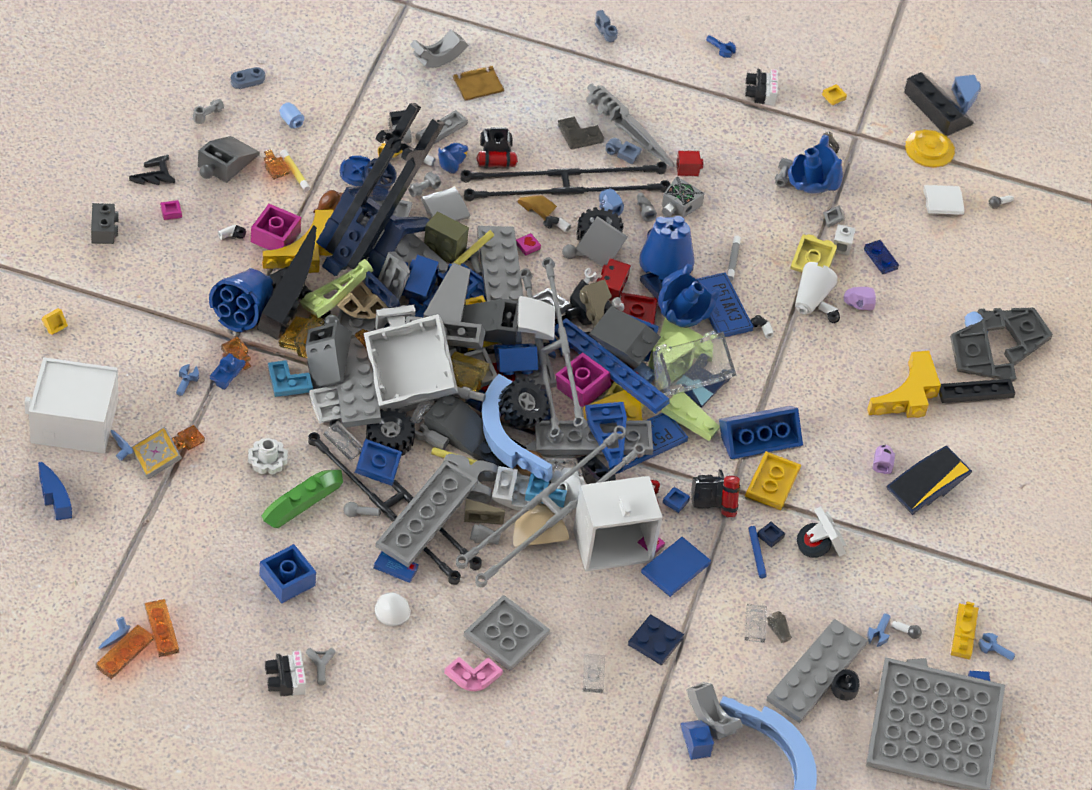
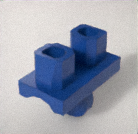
[210,353,245,390]

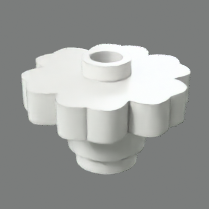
[248,438,288,475]
[550,468,585,507]

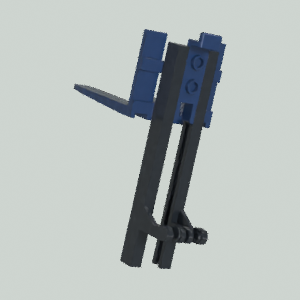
[316,103,445,279]

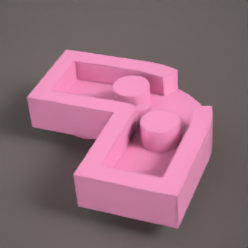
[444,657,503,691]

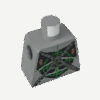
[662,176,705,218]

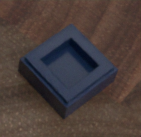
[757,522,785,548]

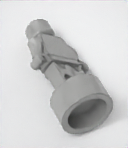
[637,193,657,222]

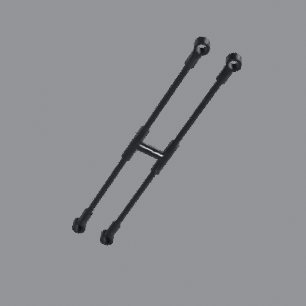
[460,162,671,201]
[308,419,482,585]

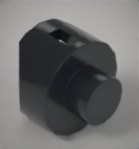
[831,669,860,701]

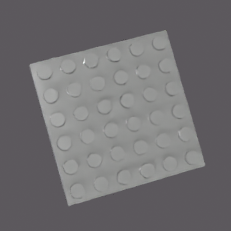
[866,657,1005,790]

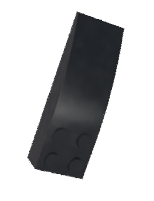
[257,225,317,340]

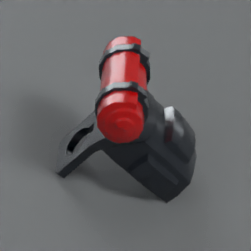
[476,127,518,169]
[691,469,740,517]

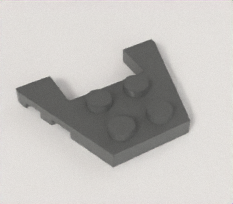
[978,308,1053,366]
[950,311,1017,382]

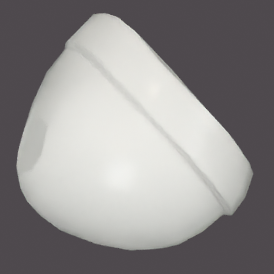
[375,592,411,626]

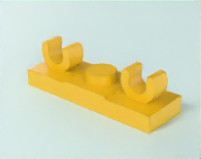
[950,601,979,660]

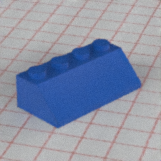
[719,406,803,459]

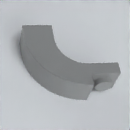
[410,29,469,68]
[686,682,743,740]

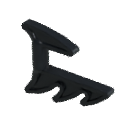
[129,155,175,185]

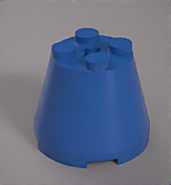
[639,216,695,280]
[209,268,273,332]

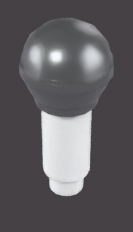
[989,195,1014,208]
[891,621,922,639]

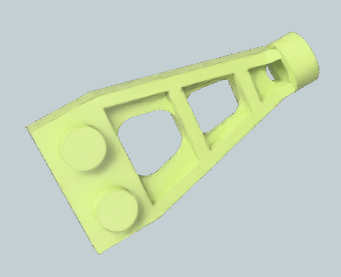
[299,259,373,318]

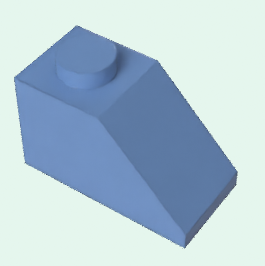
[952,75,981,113]

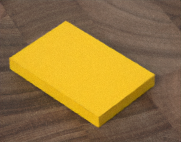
[745,451,801,510]

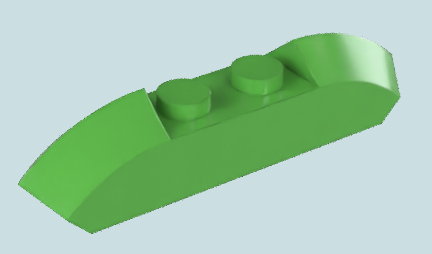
[261,470,343,528]

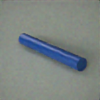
[748,526,767,579]

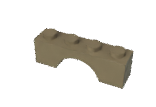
[580,279,616,357]

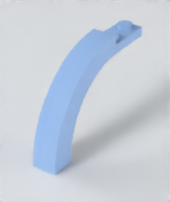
[482,374,553,482]
[720,696,817,790]

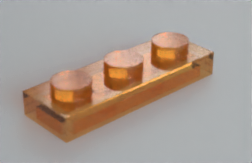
[145,599,179,657]
[96,624,154,680]

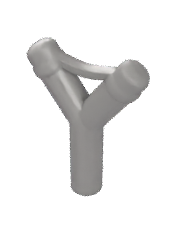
[306,648,336,685]

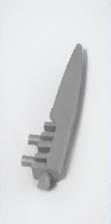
[587,84,675,167]

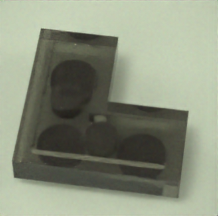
[558,116,604,150]

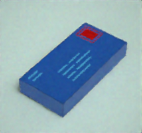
[374,551,419,583]

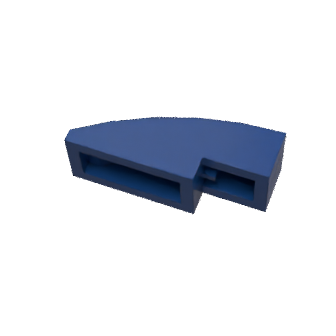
[38,462,72,520]

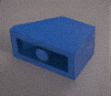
[680,720,714,760]

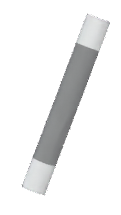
[727,236,741,281]

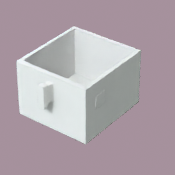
[25,357,118,454]
[573,476,662,572]

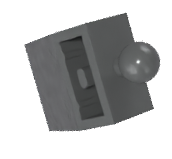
[197,136,260,183]
[462,299,518,345]
[305,315,352,390]

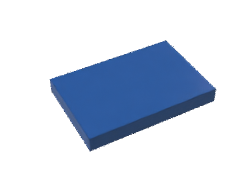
[641,537,711,597]

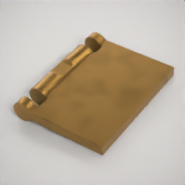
[453,66,504,101]

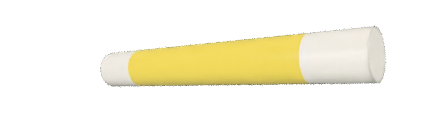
[280,150,310,192]

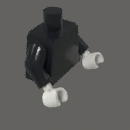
[565,267,624,326]

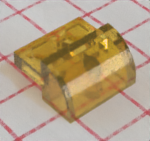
[278,314,325,358]
[451,351,490,392]

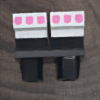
[745,68,778,106]
[265,650,306,696]

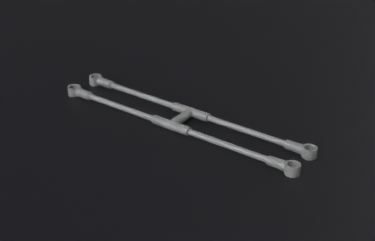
[519,257,587,441]
[456,426,645,588]

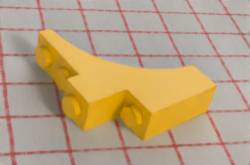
[262,210,334,273]
[867,350,941,418]

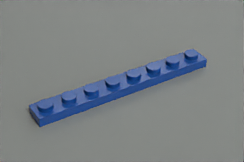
[554,318,670,414]

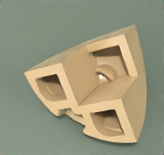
[337,281,388,319]
[513,503,569,546]

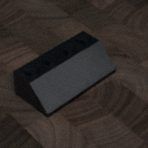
[904,72,974,136]

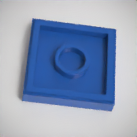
[355,439,402,486]

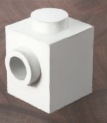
[833,224,856,256]

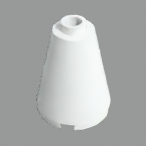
[795,262,838,315]

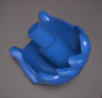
[788,135,843,194]
[658,264,721,328]

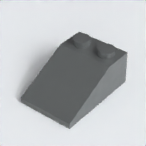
[589,306,661,370]
[424,395,485,456]

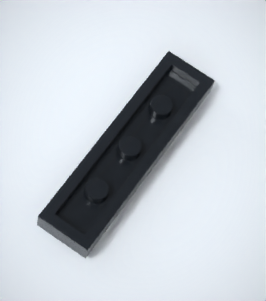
[939,379,1015,403]

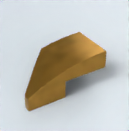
[517,195,557,220]

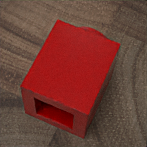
[676,151,704,176]

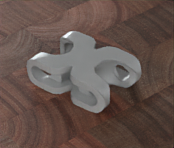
[443,454,498,504]

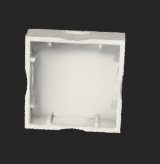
[364,314,458,411]

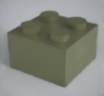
[424,211,469,264]

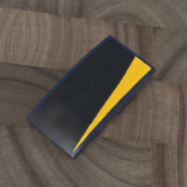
[886,445,972,515]

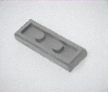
[416,110,468,145]

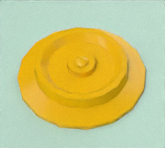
[905,129,955,168]

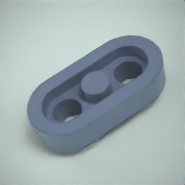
[231,67,265,89]

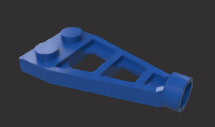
[585,402,627,474]

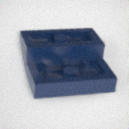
[366,271,400,308]

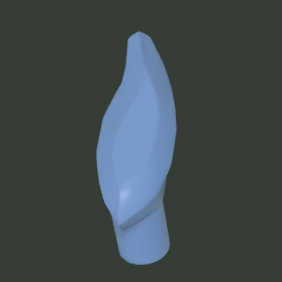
[111,430,133,461]
[98,617,131,649]

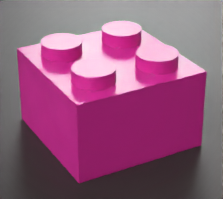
[251,204,302,250]
[555,352,611,408]

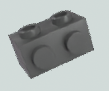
[91,203,119,244]

